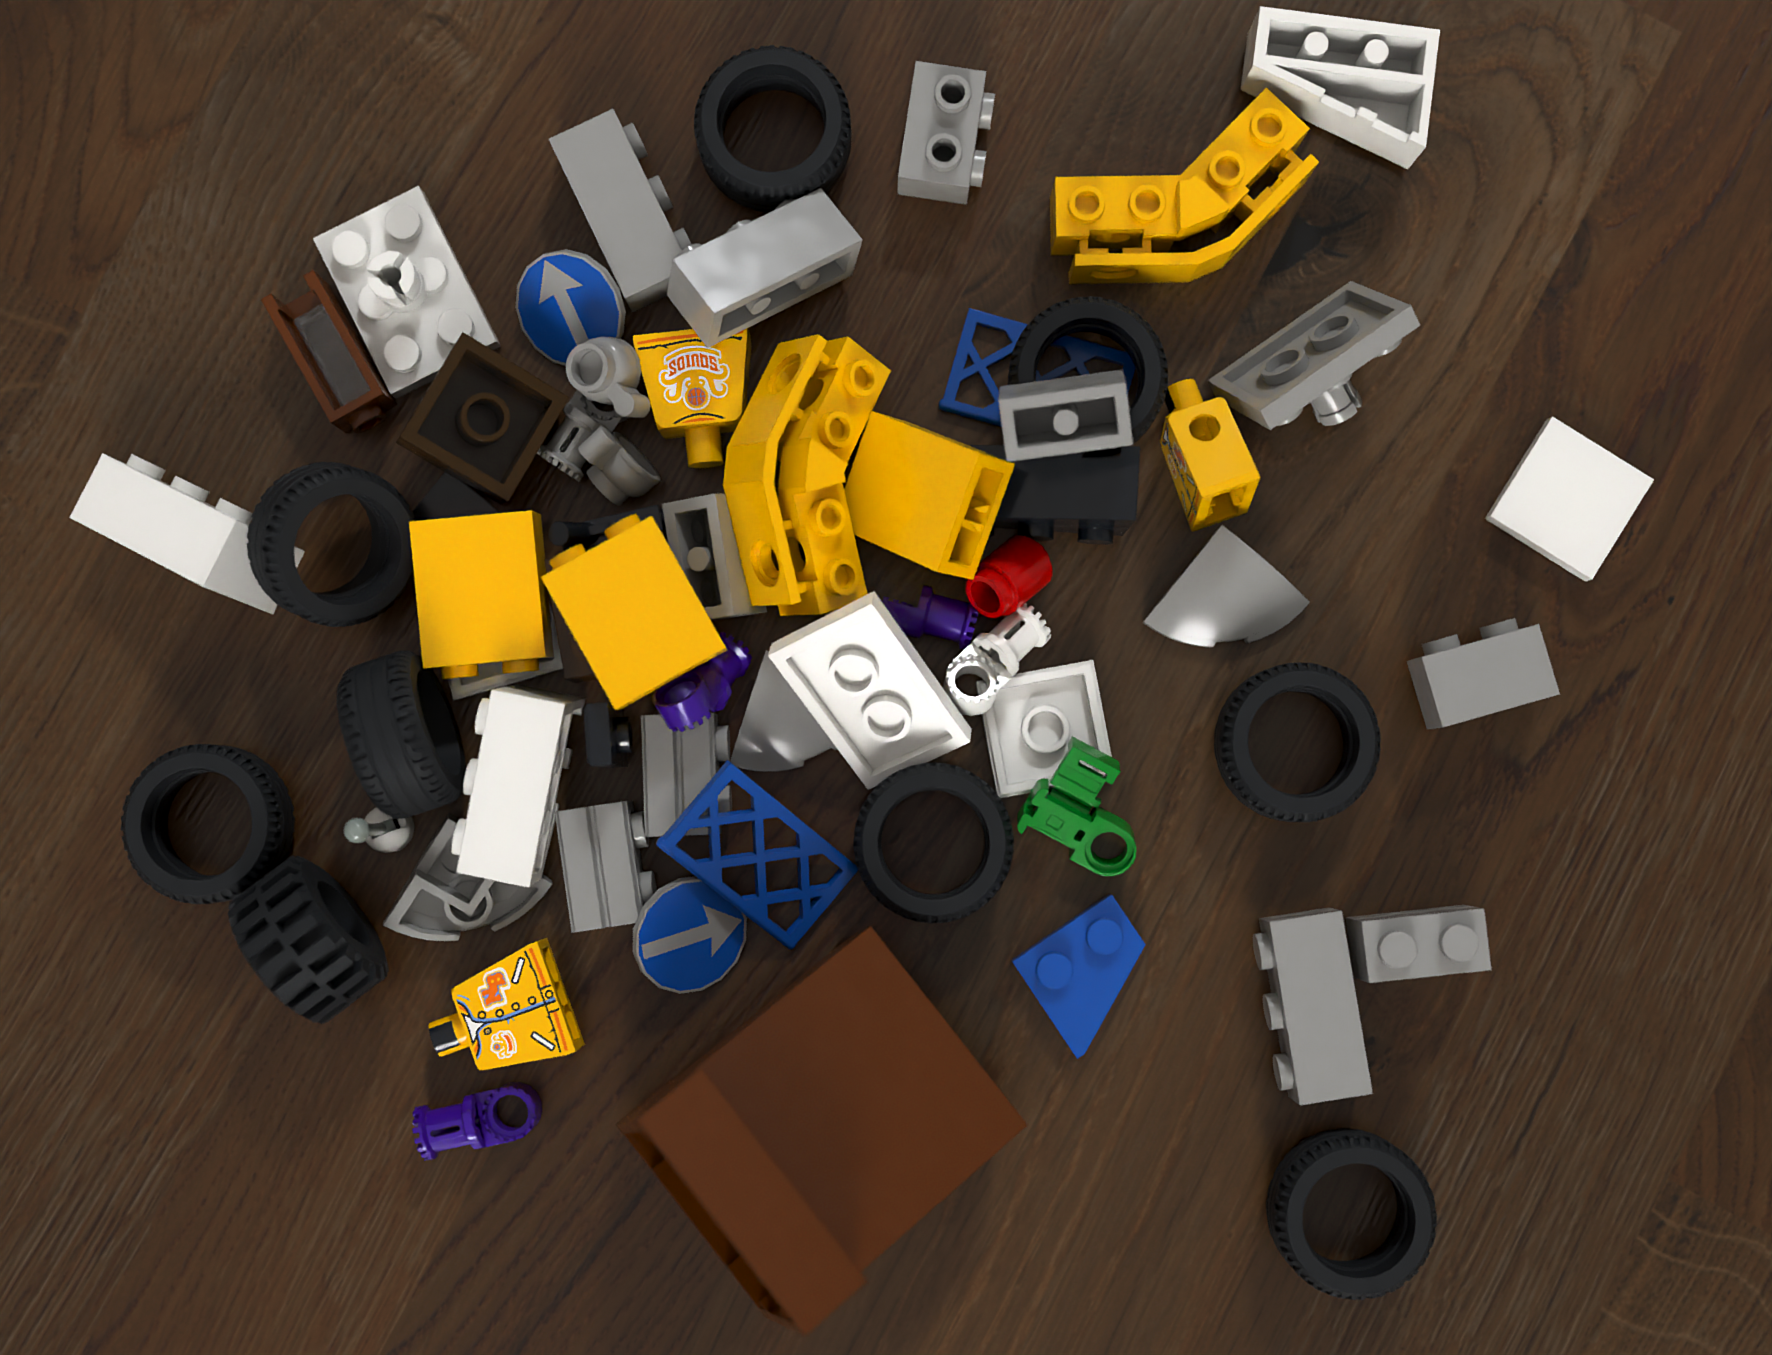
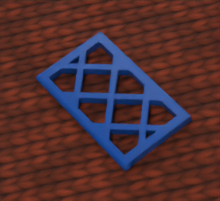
[938,308,1135,427]
[656,760,858,950]

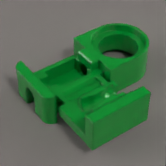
[1017,736,1137,876]

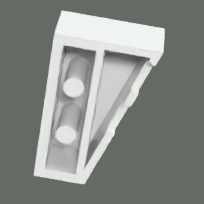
[1241,6,1440,169]
[69,453,305,614]
[452,684,586,887]

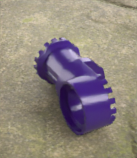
[868,585,979,650]
[652,632,752,732]
[412,1082,542,1161]

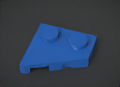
[1011,893,1146,1059]

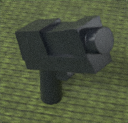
[548,504,667,552]

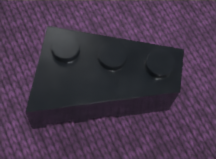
[968,445,1141,545]

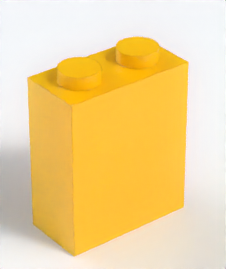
[844,411,1015,580]
[409,510,554,679]
[541,514,727,710]

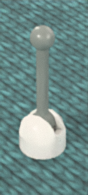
[344,807,414,853]

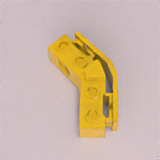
[1050,87,1319,284]
[723,334,891,616]

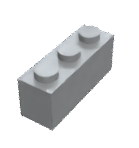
[549,109,692,313]
[667,188,863,348]
[1253,907,1373,1105]

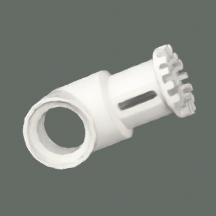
[943,603,1051,716]

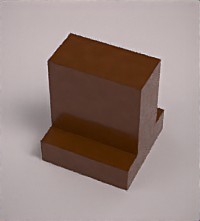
[615,926,1028,1336]

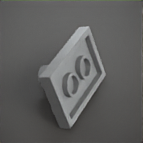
[1207,281,1420,430]

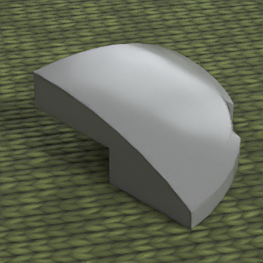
[1142,525,1310,648]
[730,650,837,771]
[383,813,553,941]

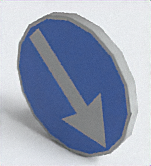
[515,249,626,366]
[632,876,747,994]

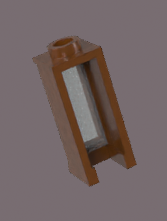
[261,270,398,434]

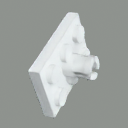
[313,186,501,399]
[768,591,972,790]

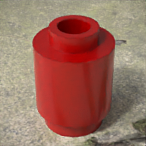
[966,535,1053,618]

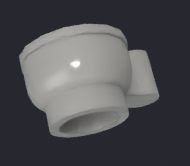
[566,336,651,418]
[578,426,661,506]

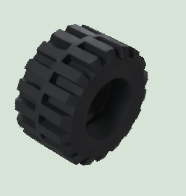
[228,855,389,1024]

